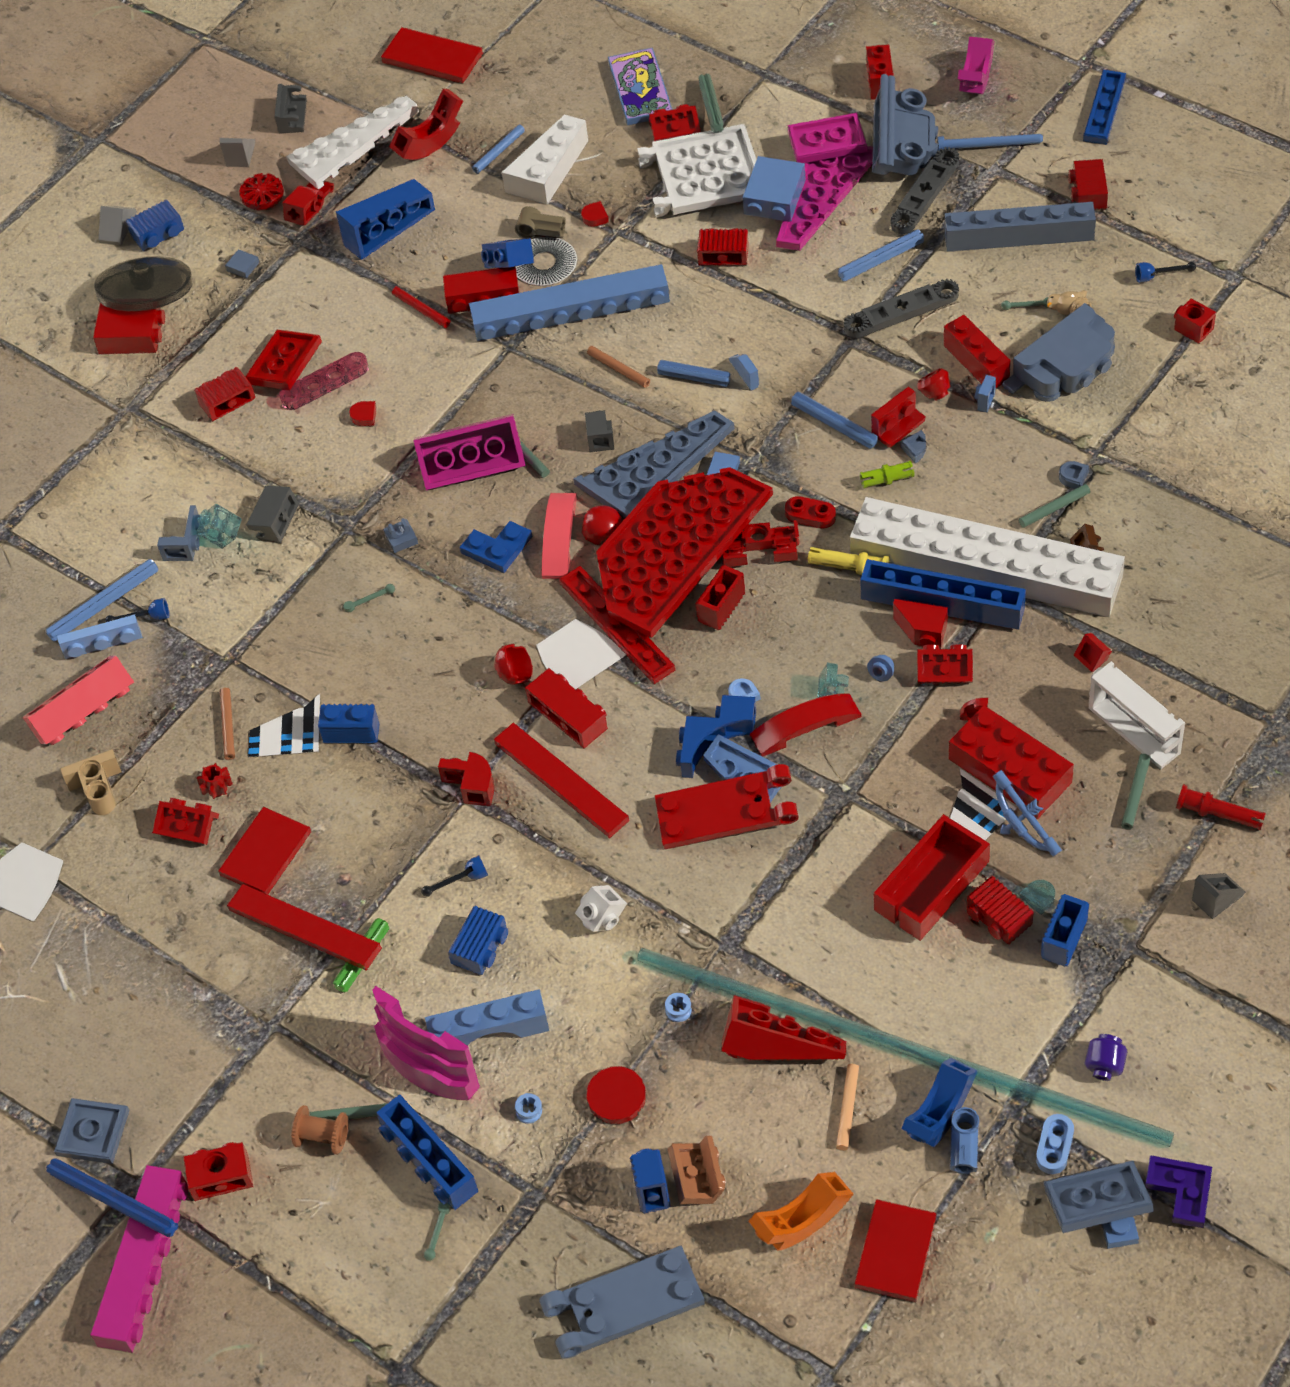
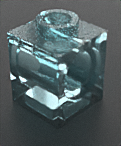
[196,504,242,549]

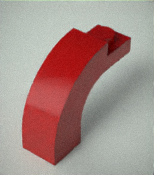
[389,88,463,160]

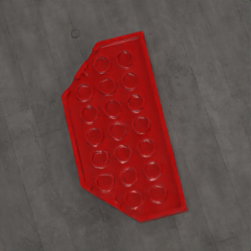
[596,467,773,638]

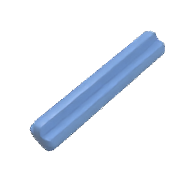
[657,360,731,387]

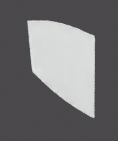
[536,619,626,689]
[0,843,63,921]

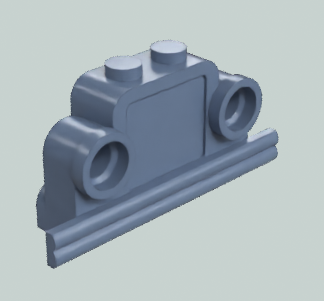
[872,74,938,175]
[1002,303,1115,402]

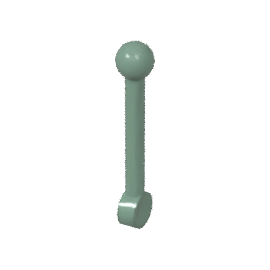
[1001,297,1049,310]
[343,584,395,612]
[424,1202,451,1261]

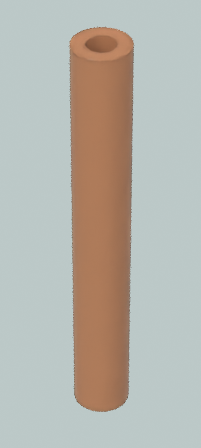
[587,346,650,388]
[220,688,235,760]

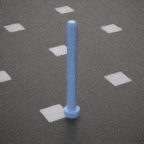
[937,134,1043,151]

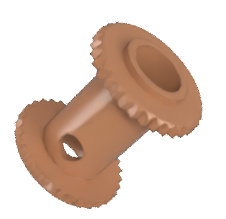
[291,1105,349,1154]

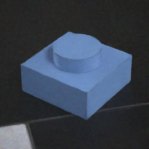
[974,375,996,412]
[1101,1217,1139,1249]

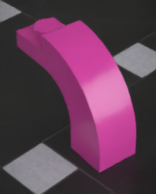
[958,36,995,94]

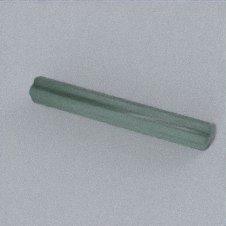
[698,73,724,133]

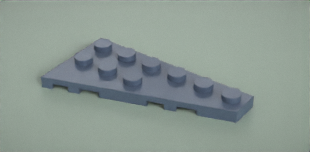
[573,410,734,519]

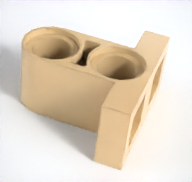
[60,749,121,815]

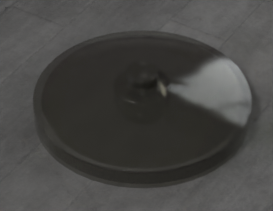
[94,256,193,311]

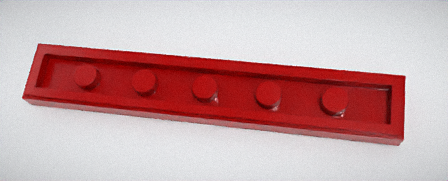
[559,566,676,684]
[494,722,629,839]
[227,884,382,971]

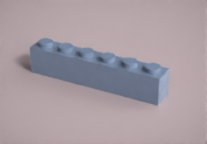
[944,202,1096,252]

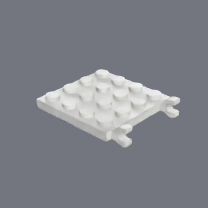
[637,124,757,218]

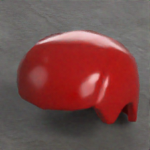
[581,505,623,545]
[495,644,533,685]

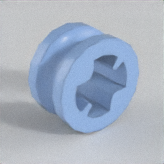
[665,993,692,1022]
[515,1093,542,1124]

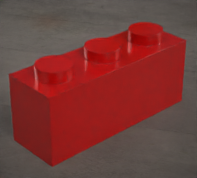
[443,266,520,314]
[944,314,1011,388]
[525,668,608,749]

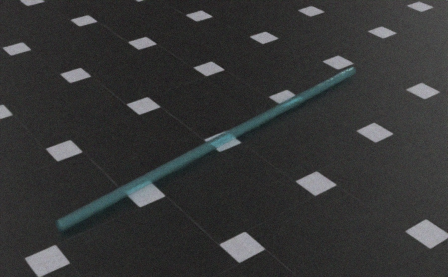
[637,948,1175,1147]

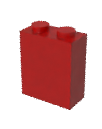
[93,300,165,354]

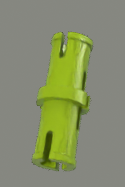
[860,461,914,489]

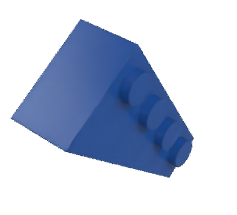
[336,179,435,260]

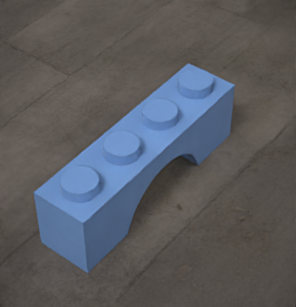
[425,989,549,1046]

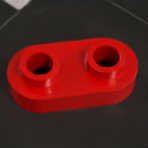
[785,496,836,529]

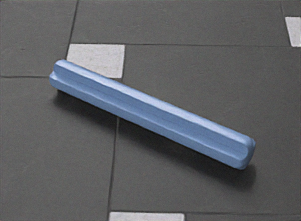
[838,229,924,281]
[791,392,878,449]

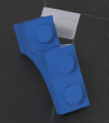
[676,695,756,778]

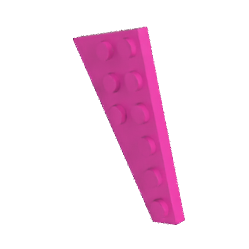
[776,146,873,251]

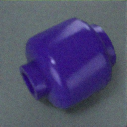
[1085,1034,1128,1081]

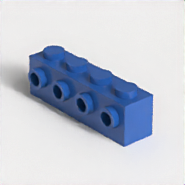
[376,1094,478,1210]

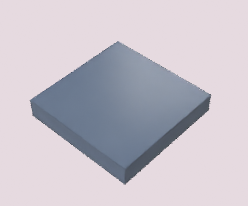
[54,1098,130,1164]

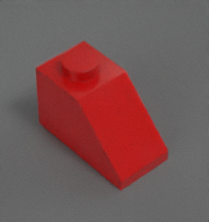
[893,599,948,649]

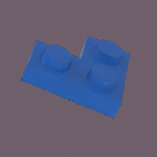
[460,521,533,573]

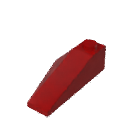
[721,995,846,1060]

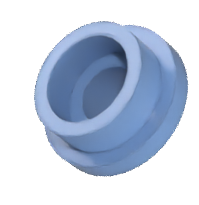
[867,655,894,681]

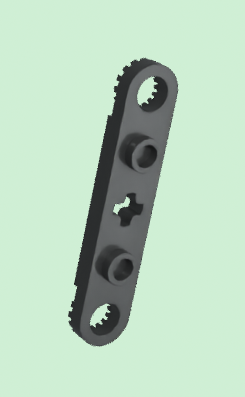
[891,147,959,234]
[844,279,959,338]

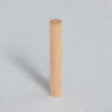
[836,1064,859,1151]

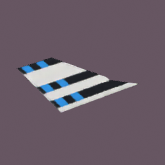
[248,694,320,757]
[950,768,1017,840]

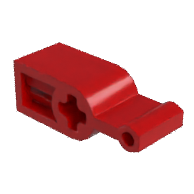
[282,181,334,226]

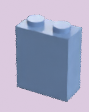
[743,156,805,222]

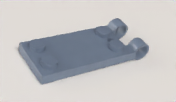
[539,1245,705,1359]

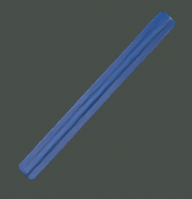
[46,1158,178,1237]

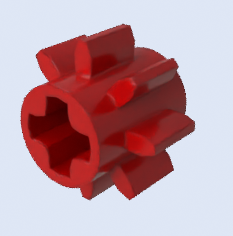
[196,763,233,799]

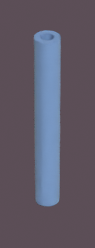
[472,125,525,174]

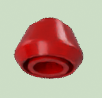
[917,368,950,401]

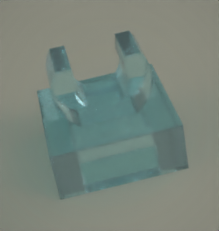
[817,662,849,698]

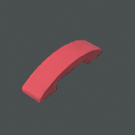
[542,493,577,579]

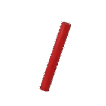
[392,286,451,328]

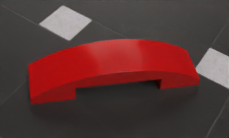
[750,693,862,757]

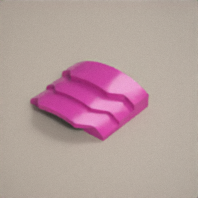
[372,986,480,1100]

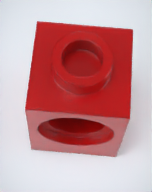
[1174,298,1216,344]

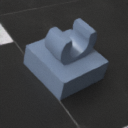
[383,518,418,553]

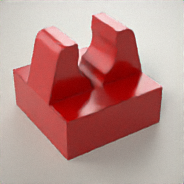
[1073,632,1112,672]

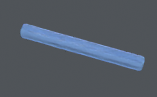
[46,559,158,642]

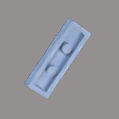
[57,615,142,659]

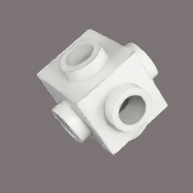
[575,885,627,932]

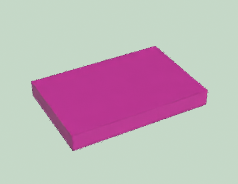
[787,113,867,163]

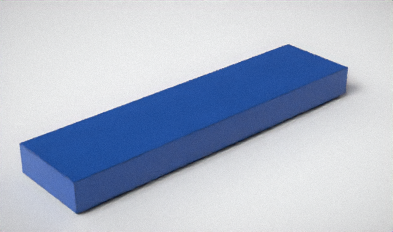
[1083,70,1126,145]

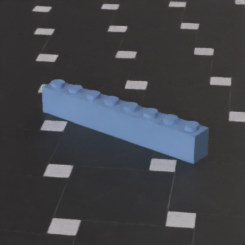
[469,264,670,341]

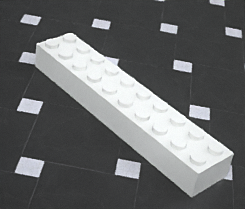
[850,497,1125,617]

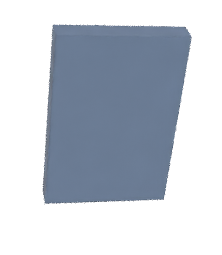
[1044,1161,1153,1233]

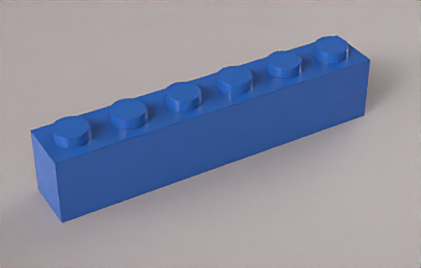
[860,559,1026,630]

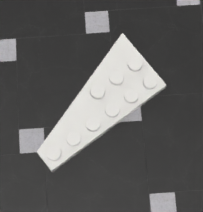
[286,96,419,190]

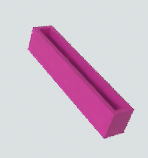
[90,1165,188,1353]

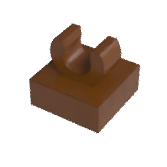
[1070,523,1104,551]

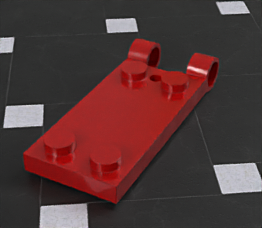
[654,764,799,850]

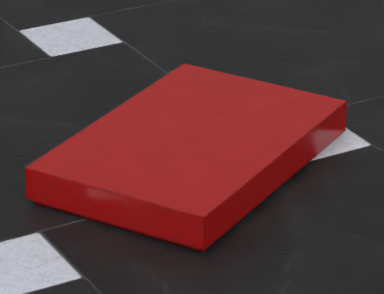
[245,329,322,390]
[218,806,311,894]
[854,1199,937,1303]

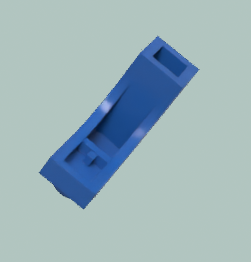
[901,1058,978,1147]

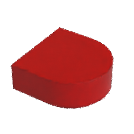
[581,201,609,227]
[349,401,377,426]

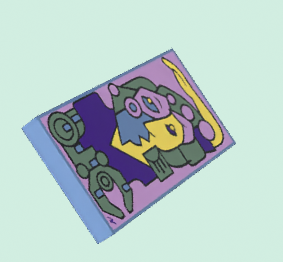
[608,48,672,125]

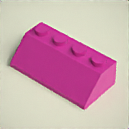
[413,414,526,490]

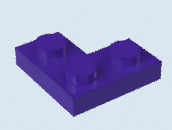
[1145,1155,1212,1228]

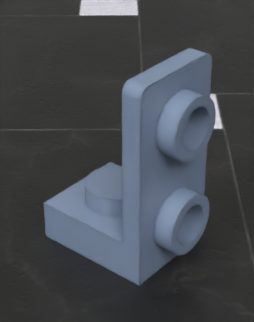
[157,505,203,561]

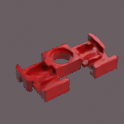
[723,520,799,567]

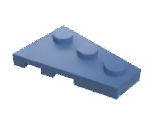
[703,734,781,802]

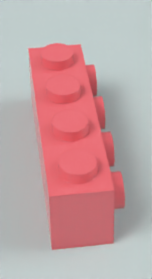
[22,656,134,745]

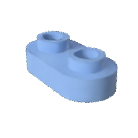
[1036,1114,1074,1174]

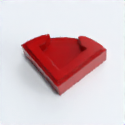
[960,698,988,721]

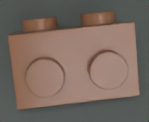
[668,1136,725,1204]

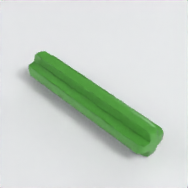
[333,918,389,993]

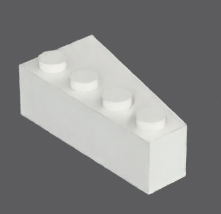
[502,115,588,205]

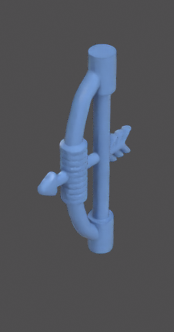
[993,770,1062,857]

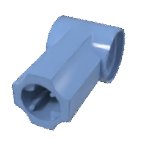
[950,1107,979,1174]

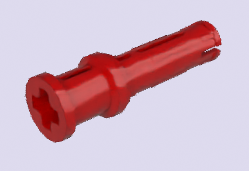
[1176,784,1266,831]

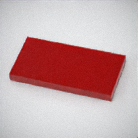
[381,27,483,84]

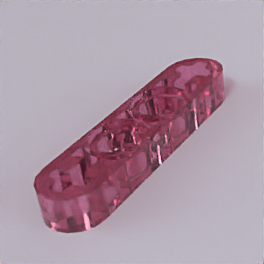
[279,352,369,410]

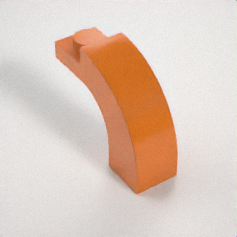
[748,1172,854,1251]

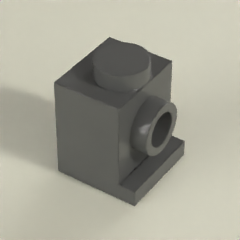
[585,410,615,452]

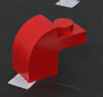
[438,752,495,807]

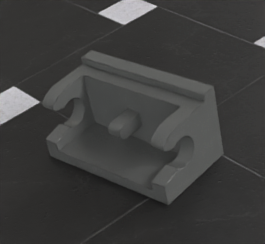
[274,84,307,134]
[246,486,299,543]

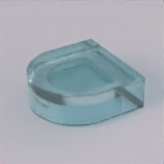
[1020,880,1055,915]

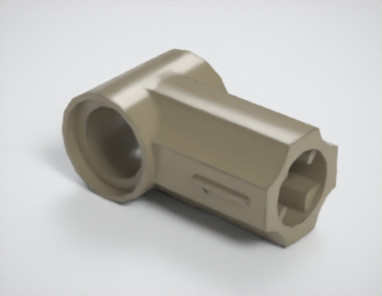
[515,206,566,239]

